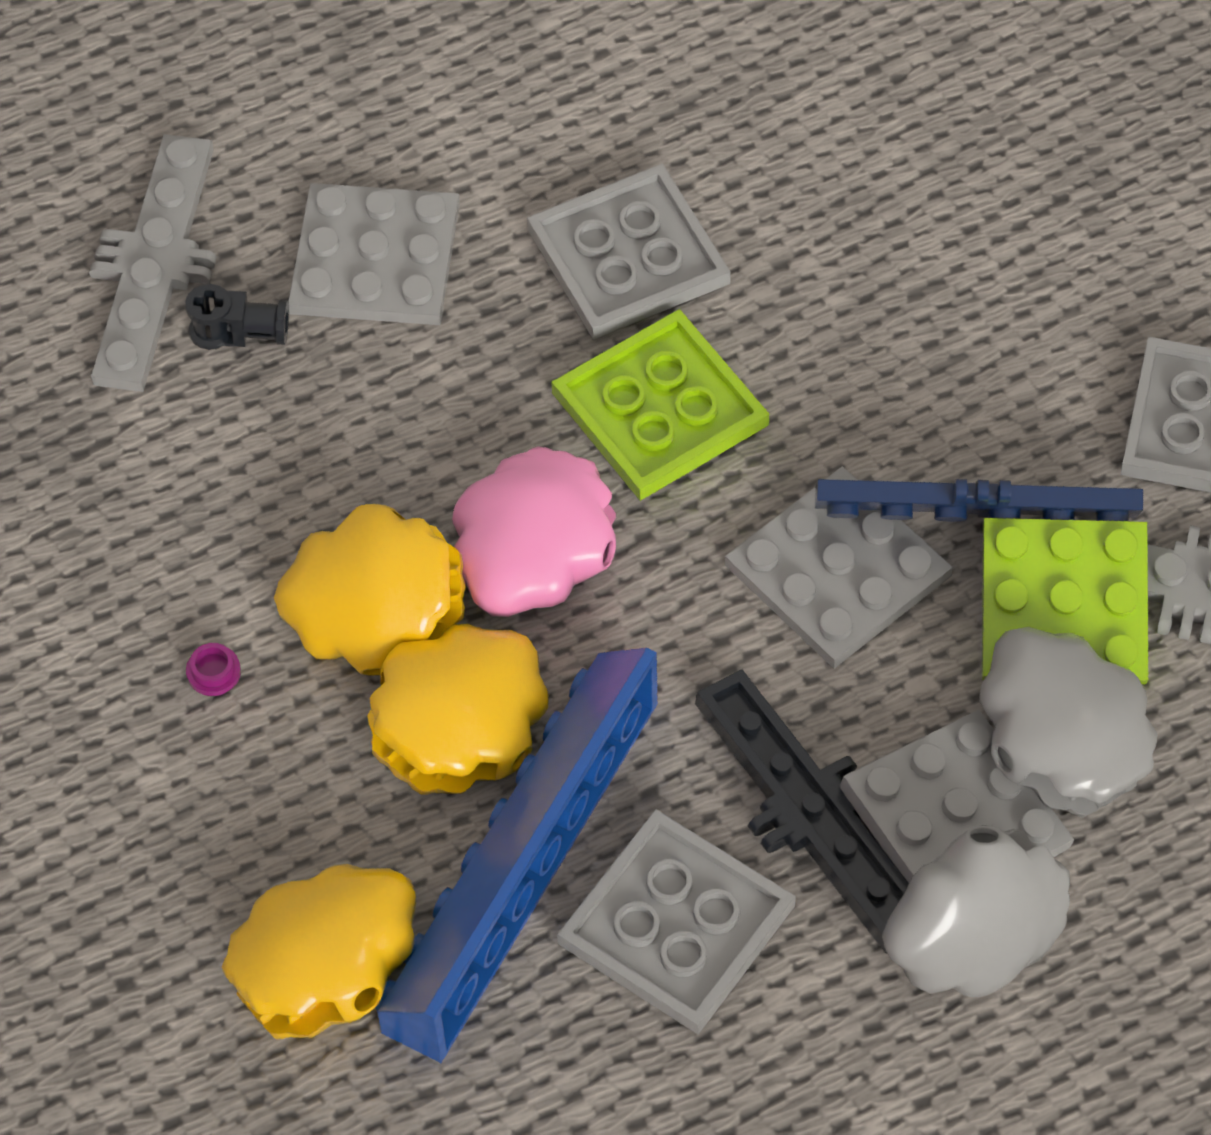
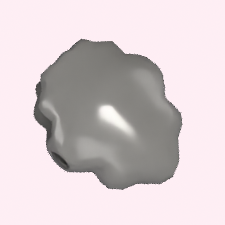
[979,627,1158,818]
[882,825,1070,997]

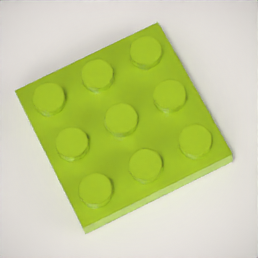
[551,309,769,501]
[982,518,1148,684]

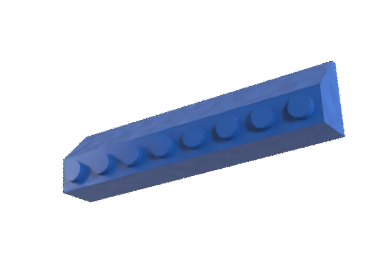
[375,648,658,1063]

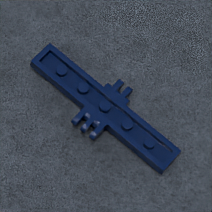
[815,479,1143,522]

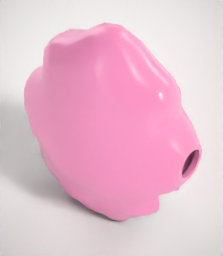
[452,447,616,617]

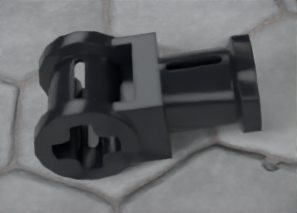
[185,284,289,350]

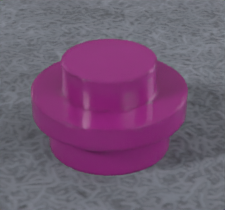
[186,643,241,696]

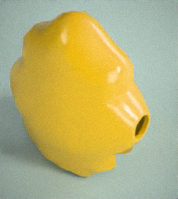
[274,504,465,676]
[367,624,549,795]
[222,864,416,1039]

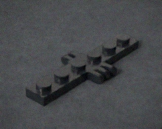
[695,669,909,954]

